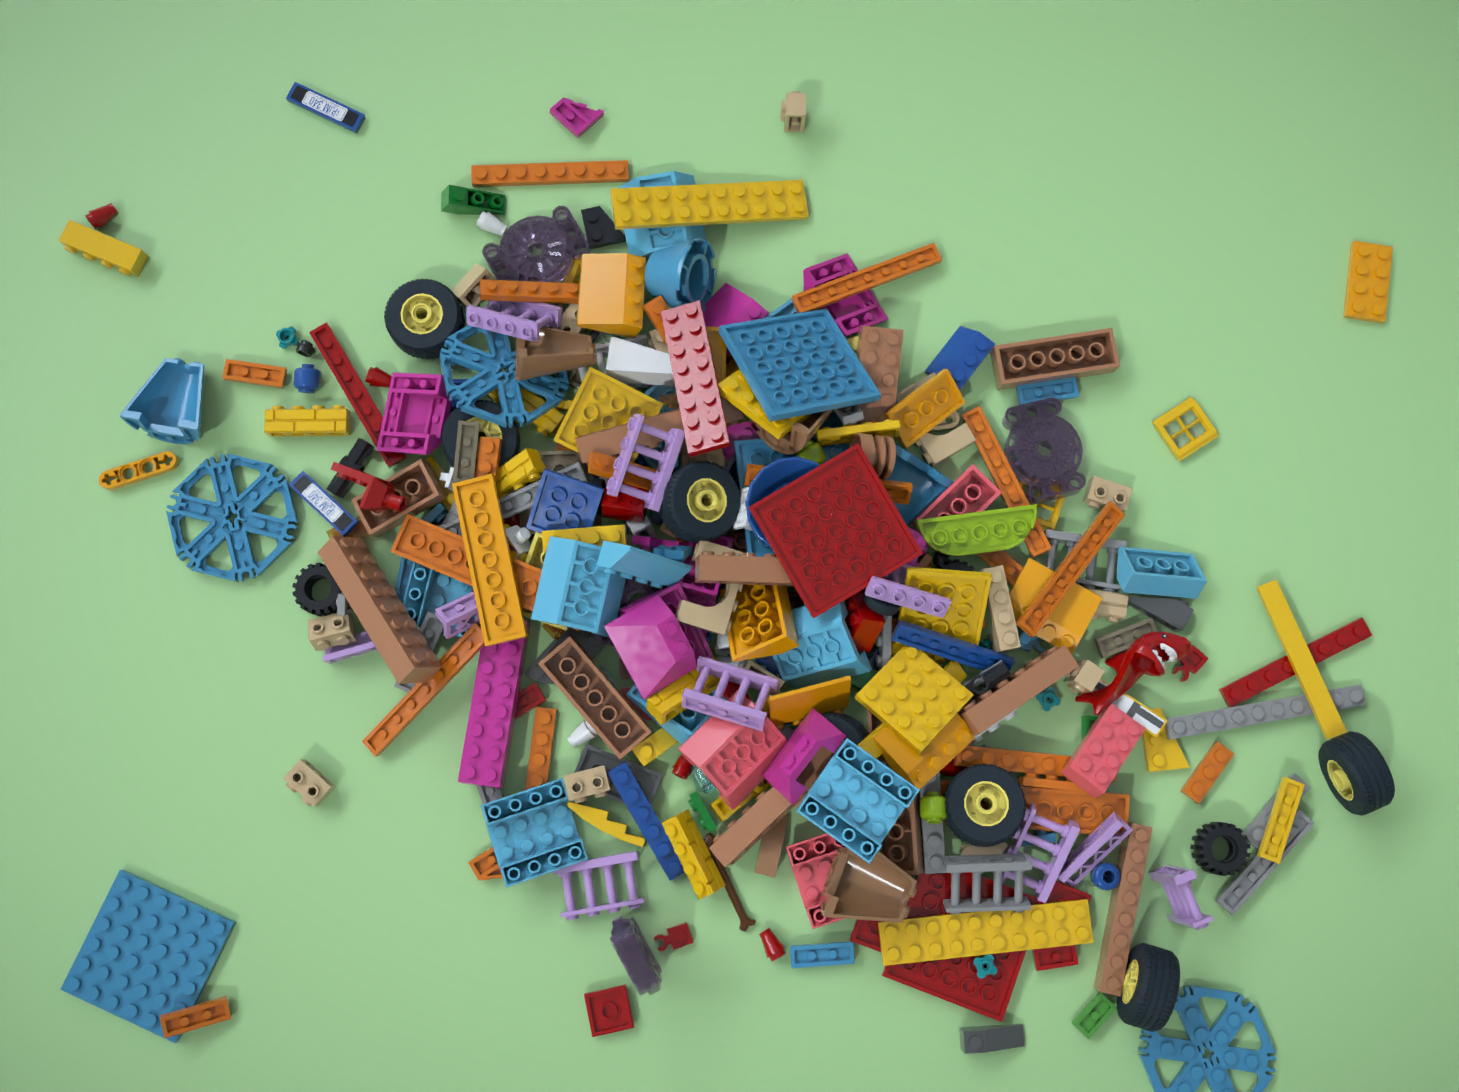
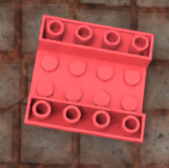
[678,691,787,810]
[786,833,845,929]

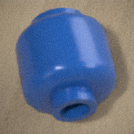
[293,364,321,394]
[1090,862,1121,891]

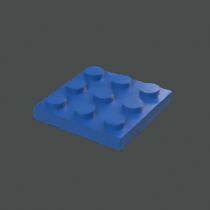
[526,468,605,533]

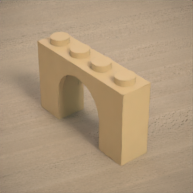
[895,372,976,468]
[675,541,744,635]
[979,565,1021,653]

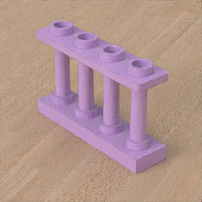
[466,300,562,342]
[606,414,685,512]
[865,564,951,618]
[681,656,779,732]
[1002,803,1080,903]
[553,851,645,920]
[1148,865,1214,930]

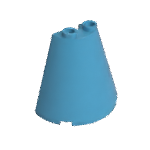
[120,358,205,444]
[879,443,954,525]

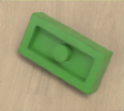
[1071,992,1117,1039]

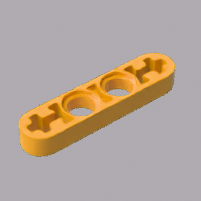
[99,451,179,490]

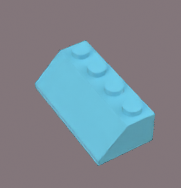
[597,541,692,589]
[1117,547,1207,599]

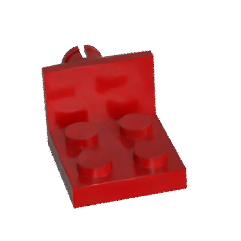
[331,462,407,513]

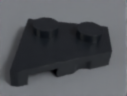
[581,206,626,249]

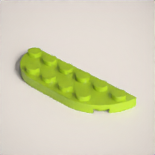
[915,504,1037,556]

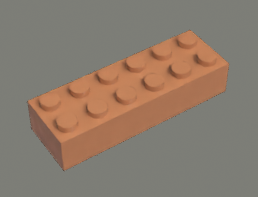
[852,326,904,426]
[990,328,1120,390]
[538,635,653,759]
[958,645,1079,736]

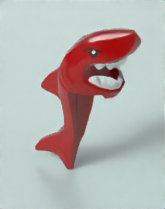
[1075,632,1191,715]

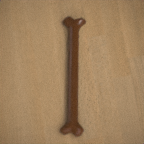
[703,833,756,932]

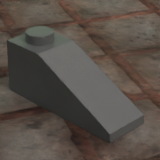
[1128,596,1194,633]
[959,1024,1025,1054]

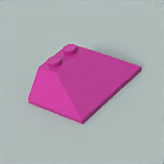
[803,253,888,337]
[376,373,452,455]
[603,594,697,699]
[761,707,846,805]

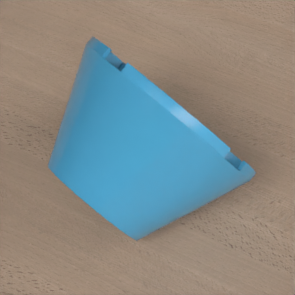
[645,238,716,312]

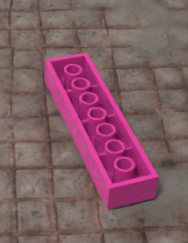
[458,621,531,789]

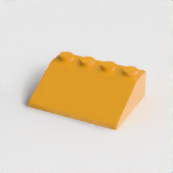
[577,253,646,339]
[1009,557,1103,655]
[720,584,799,662]
[762,676,851,730]
[873,714,975,790]

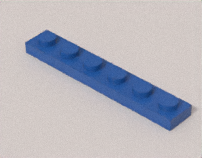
[891,620,1015,671]
[607,761,685,881]

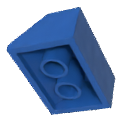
[925,326,995,391]

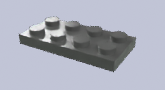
[574,744,663,805]

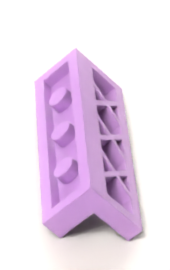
[435,591,480,639]
[322,631,377,664]
[1058,812,1133,887]

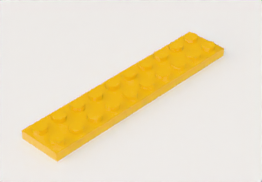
[610,180,809,230]
[878,899,1094,966]

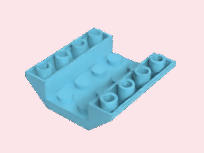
[618,171,706,261]
[531,536,626,637]
[403,562,481,638]
[772,601,872,690]
[797,738,920,864]
[481,778,588,888]

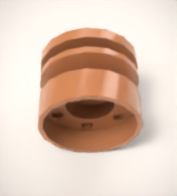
[849,433,896,480]

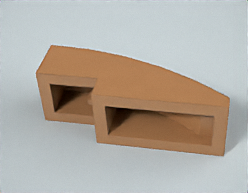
[754,814,789,878]

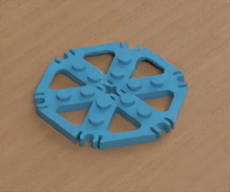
[439,325,569,428]
[166,453,299,582]
[1138,985,1276,1092]

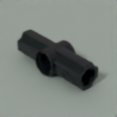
[327,438,375,499]
[962,659,1012,703]

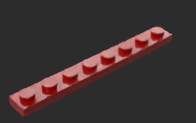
[309,322,407,468]
[1218,617,1373,708]

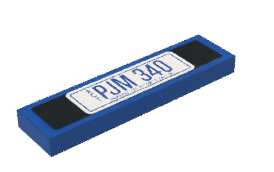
[286,82,365,133]
[289,471,360,537]

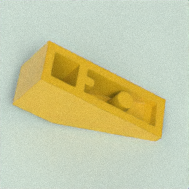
[632,728,679,767]

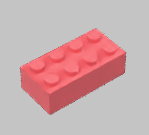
[913,464,1002,528]
[1061,703,1146,798]

